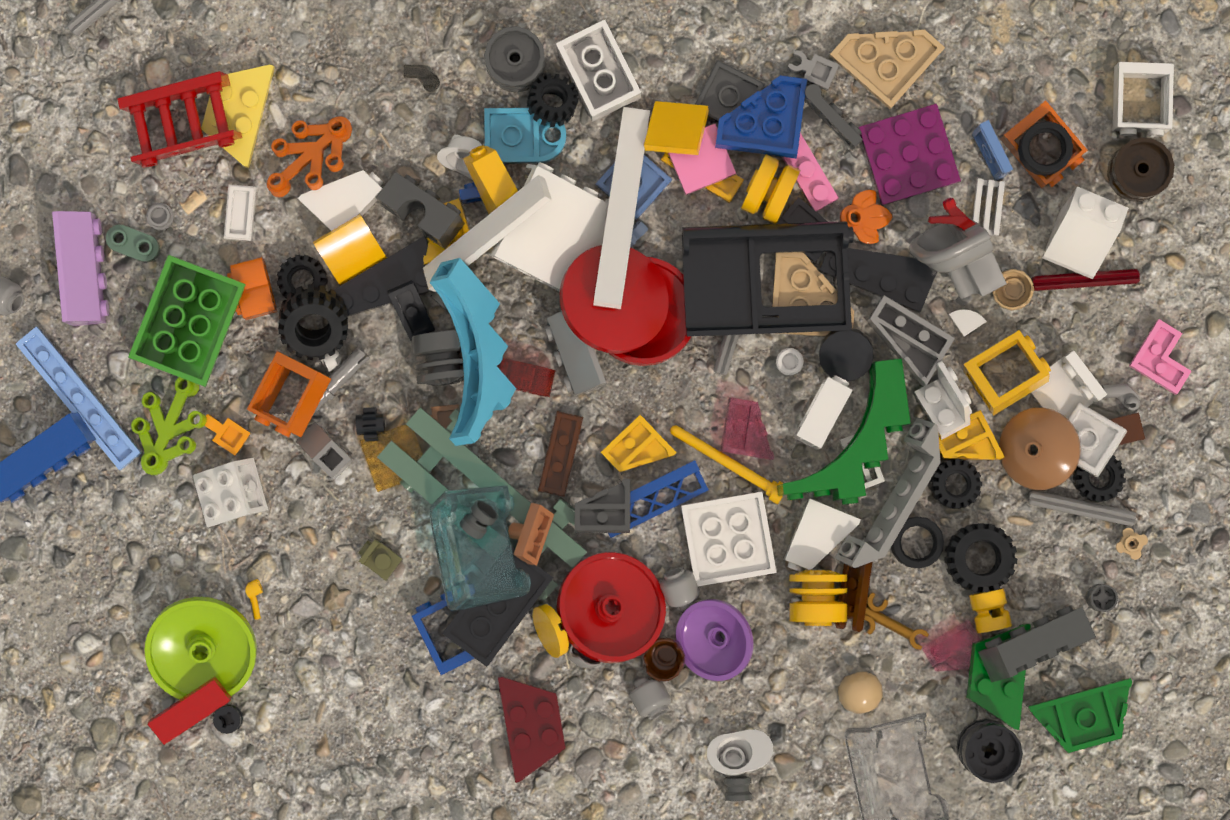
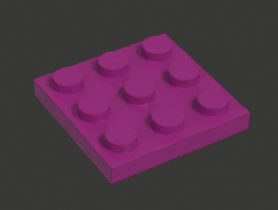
[859,104,961,206]

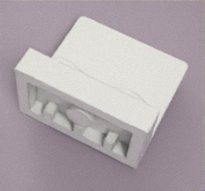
[1031,351,1107,419]
[914,361,972,440]
[193,458,268,527]

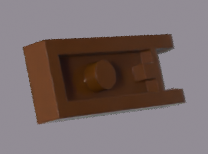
[835,562,873,632]

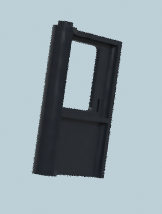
[682,221,854,337]

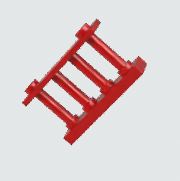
[117,71,242,168]

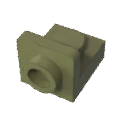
[358,539,403,581]

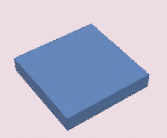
[972,120,1013,181]
[595,155,672,221]

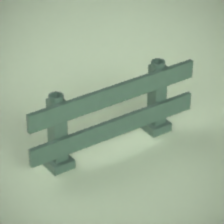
[377,407,587,601]

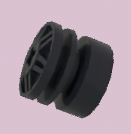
[956,718,1023,783]

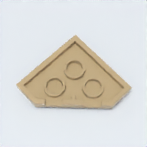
[829,30,945,109]
[772,252,854,337]

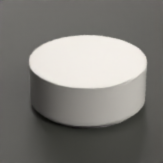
[776,348,804,376]

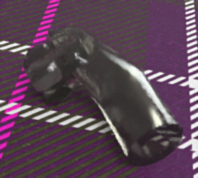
[403,64,440,92]

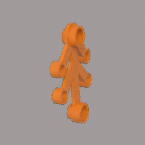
[267,116,352,197]

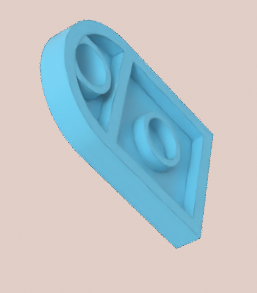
[484,108,566,164]

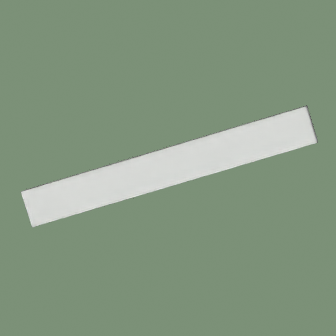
[593,107,650,309]

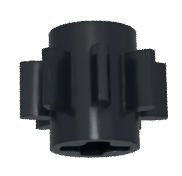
[356,407,385,442]

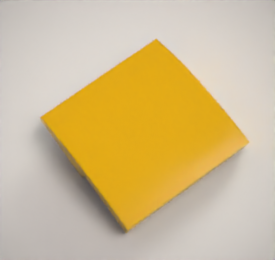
[313,214,387,286]

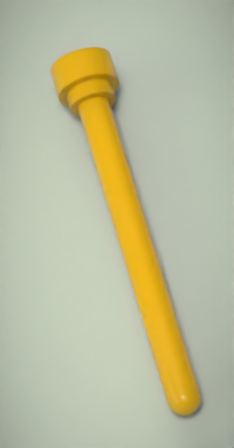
[670,425,783,505]

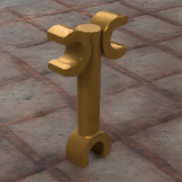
[864,592,929,650]

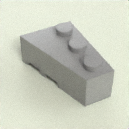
[867,295,955,387]

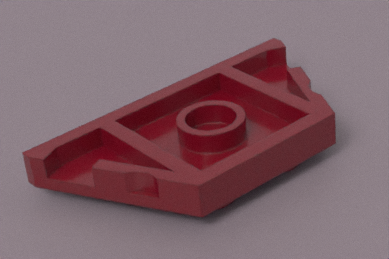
[498,677,566,783]

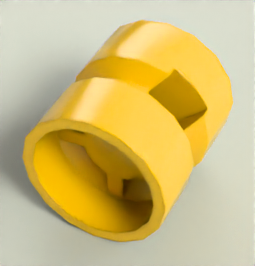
[969,588,1012,633]

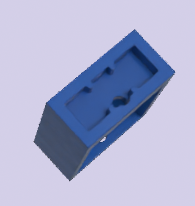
[412,589,475,675]

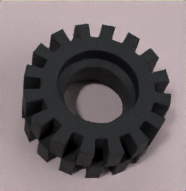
[527,73,579,127]
[277,255,328,299]
[1073,455,1126,502]
[930,459,982,509]

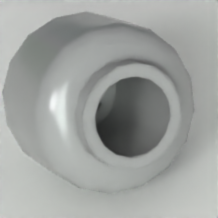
[0,276,24,316]
[660,567,700,610]
[630,677,671,720]

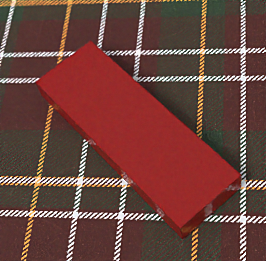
[147,677,232,745]

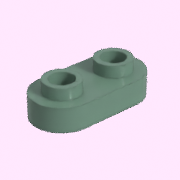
[106,225,160,263]

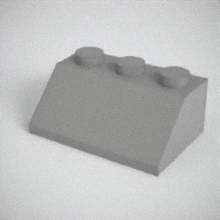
[544,311,606,397]

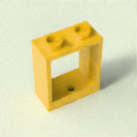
[963,330,1051,416]

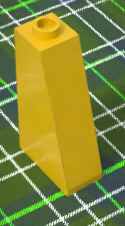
[463,145,518,214]

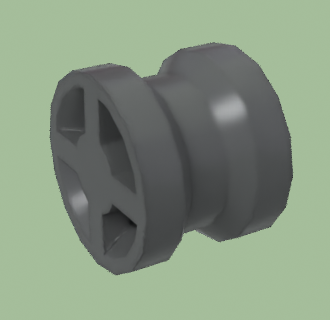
[724,776,752,801]

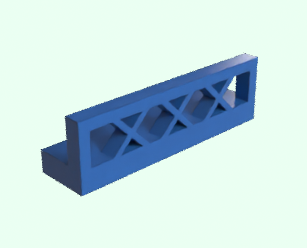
[608,460,709,538]

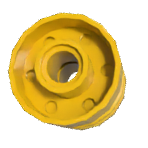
[789,570,847,626]

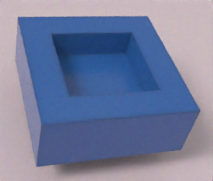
[459,182,482,205]

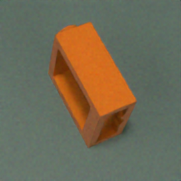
[1000,100,1088,189]
[247,351,331,437]

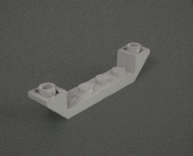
[834,417,940,568]

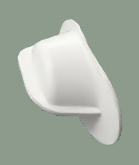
[437,135,482,179]
[707,729,773,777]

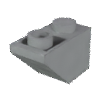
[296,422,354,479]

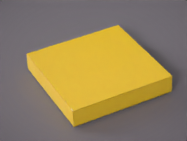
[644,101,709,155]

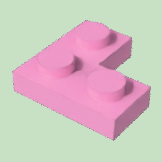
[1129,319,1191,395]

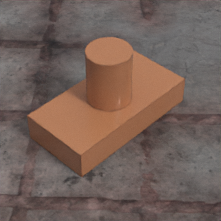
[508,503,554,566]

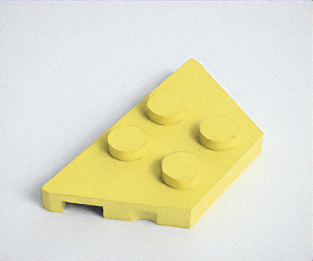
[201,65,275,168]

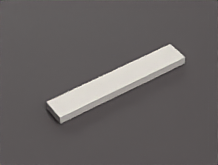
[423,175,551,292]

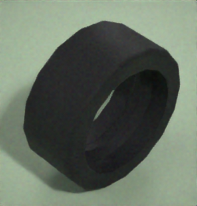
[1018,121,1073,176]
[891,516,944,569]

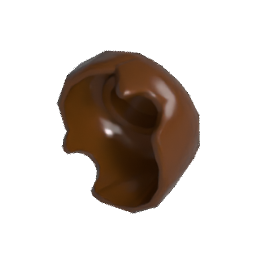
[643,638,685,681]

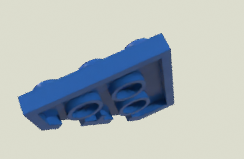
[715,75,807,159]

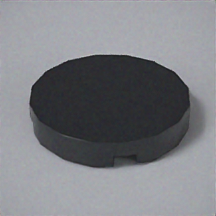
[819,328,874,381]

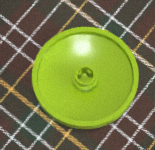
[145,597,257,700]

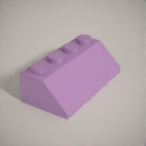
[52,211,109,326]

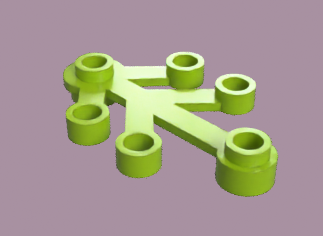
[131,377,207,475]

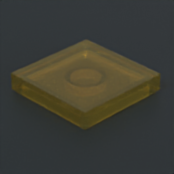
[360,424,423,492]

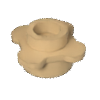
[1116,528,1148,560]

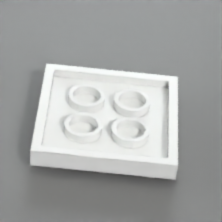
[681,492,777,586]

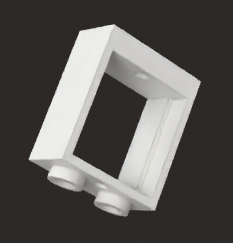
[1112,62,1174,137]
[793,375,852,450]

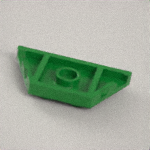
[966,623,1031,730]
[1027,678,1132,753]

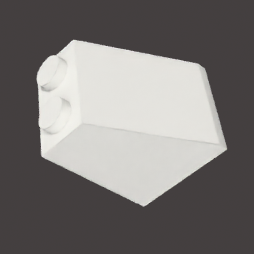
[1042,186,1129,279]

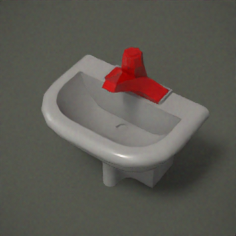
[909,198,1007,299]

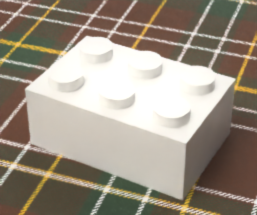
[556,20,641,122]

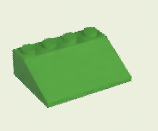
[128,255,246,387]

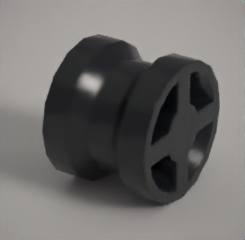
[213,705,244,734]

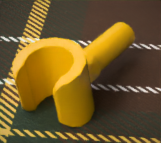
[245,579,264,620]

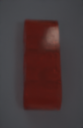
[497,358,556,397]

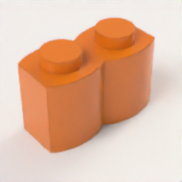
[227,257,278,320]

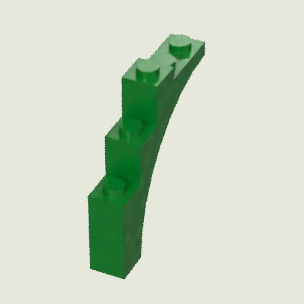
[777,358,911,505]

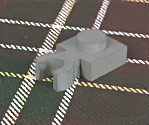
[787,50,839,91]

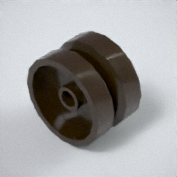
[1107,137,1175,202]

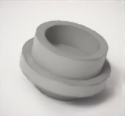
[146,203,174,230]

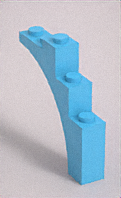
[430,258,516,446]

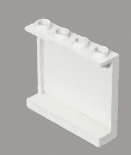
[485,162,609,292]

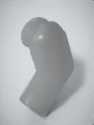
[1102,384,1140,411]

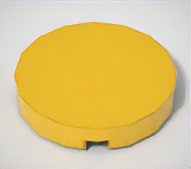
[532,604,569,658]

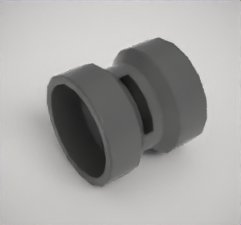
[460,500,498,539]
[1086,584,1118,612]

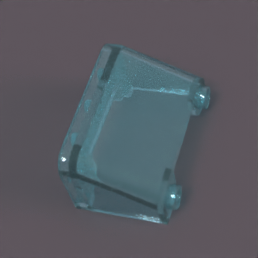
[430,485,531,611]

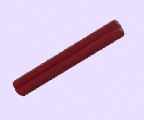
[1031,269,1140,291]

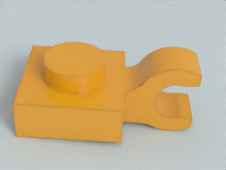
[205,414,251,456]

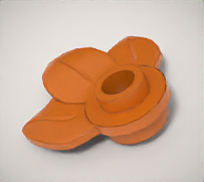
[840,190,892,244]

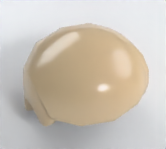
[992,269,1034,311]
[838,671,883,714]

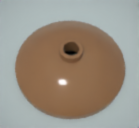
[999,407,1081,490]

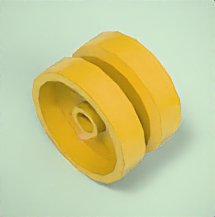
[741,154,801,224]

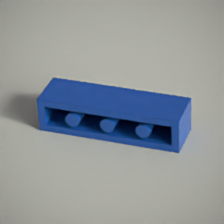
[0,412,96,503]

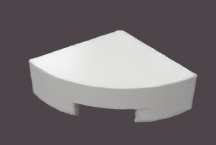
[948,310,987,337]

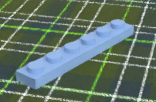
[15,326,142,470]

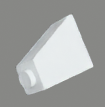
[298,170,383,231]
[783,499,861,572]

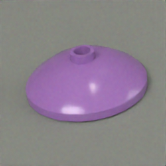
[676,599,753,681]

